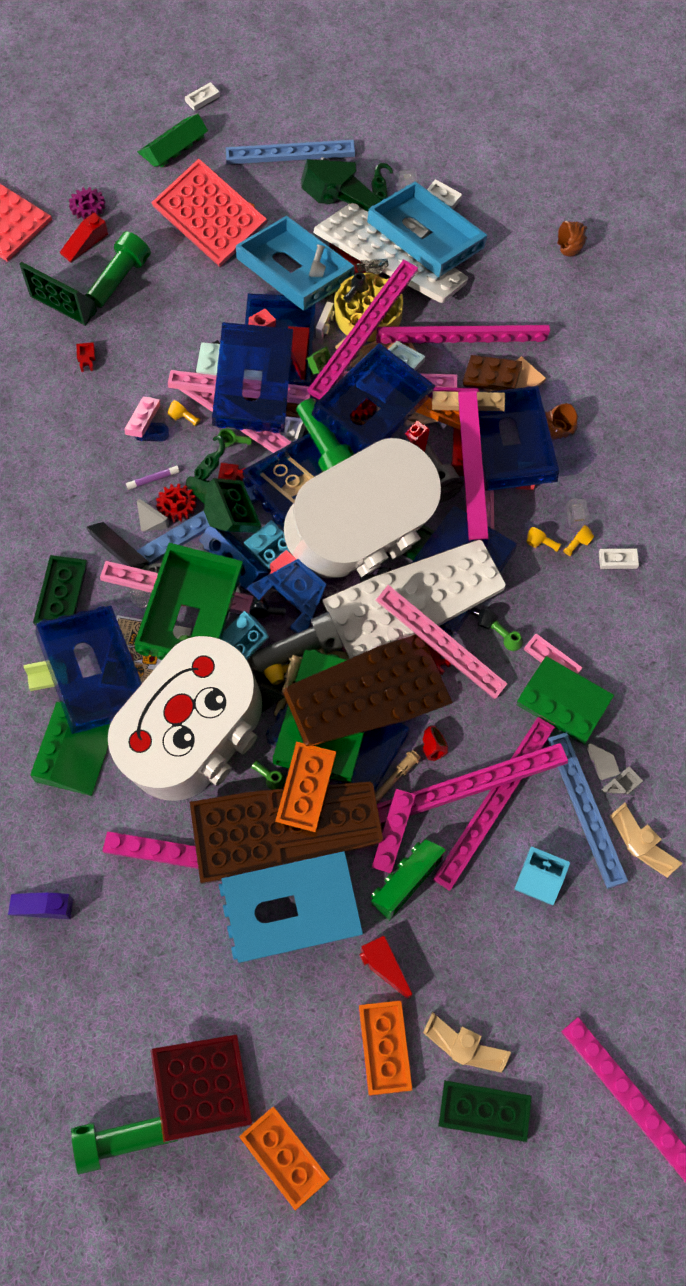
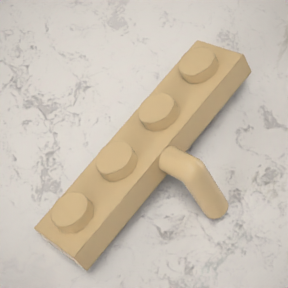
[432,391,505,411]

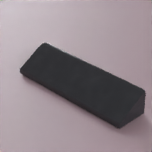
[86,522,149,569]

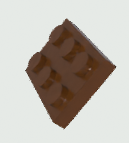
[463,355,522,393]

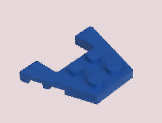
[246,559,326,634]

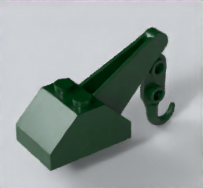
[301,159,393,211]
[186,435,262,533]

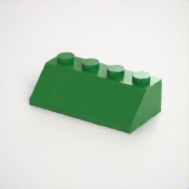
[137,113,208,167]
[371,839,446,921]

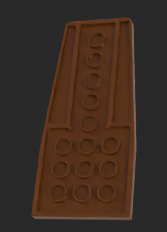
[283,634,453,746]
[189,782,383,884]

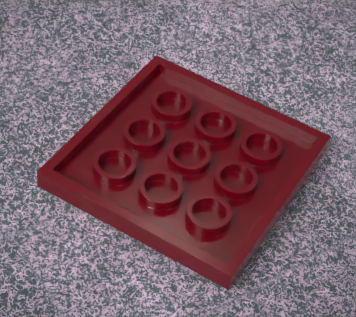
[150,1034,252,1142]

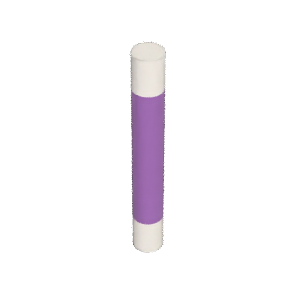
[126,466,179,490]

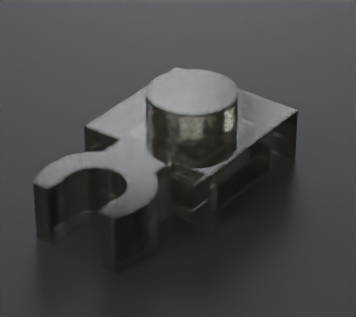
[356,259,389,274]

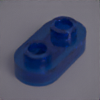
[134,423,169,442]

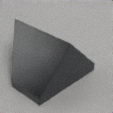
[255,674,285,713]

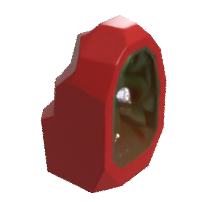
[423,725,448,761]

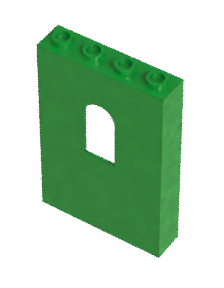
[134,543,243,660]
[273,649,365,783]

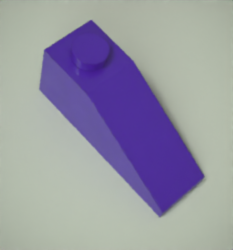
[8,892,73,920]

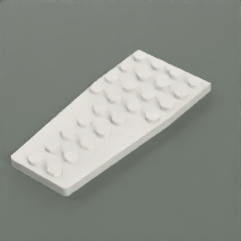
[313,203,468,303]
[322,540,505,659]

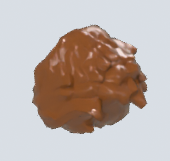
[557,220,587,257]
[543,403,578,440]

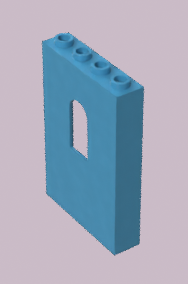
[367,181,487,277]
[236,216,355,311]
[219,851,363,963]

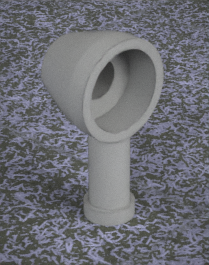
[309,244,326,277]

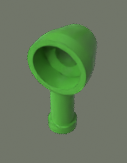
[218,428,252,448]
[491,621,523,651]
[251,760,286,790]

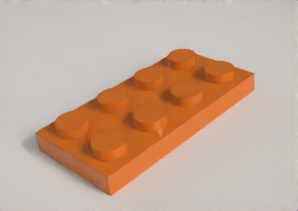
[275,742,337,832]
[359,1001,412,1096]
[239,1106,330,1211]

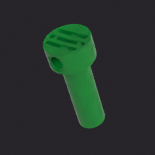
[85,231,151,308]
[296,398,355,472]
[71,1117,178,1175]

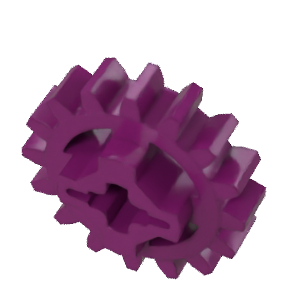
[69,187,105,220]

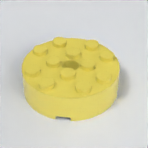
[334,273,403,342]

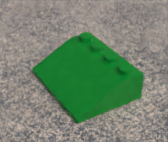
[516,656,614,745]
[30,702,112,796]

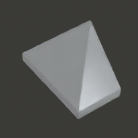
[137,499,169,532]

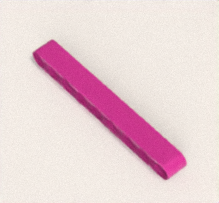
[458,390,488,540]

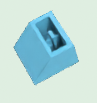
[244,520,290,570]
[221,611,269,660]
[514,846,570,906]

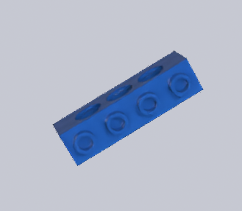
[199,525,269,590]

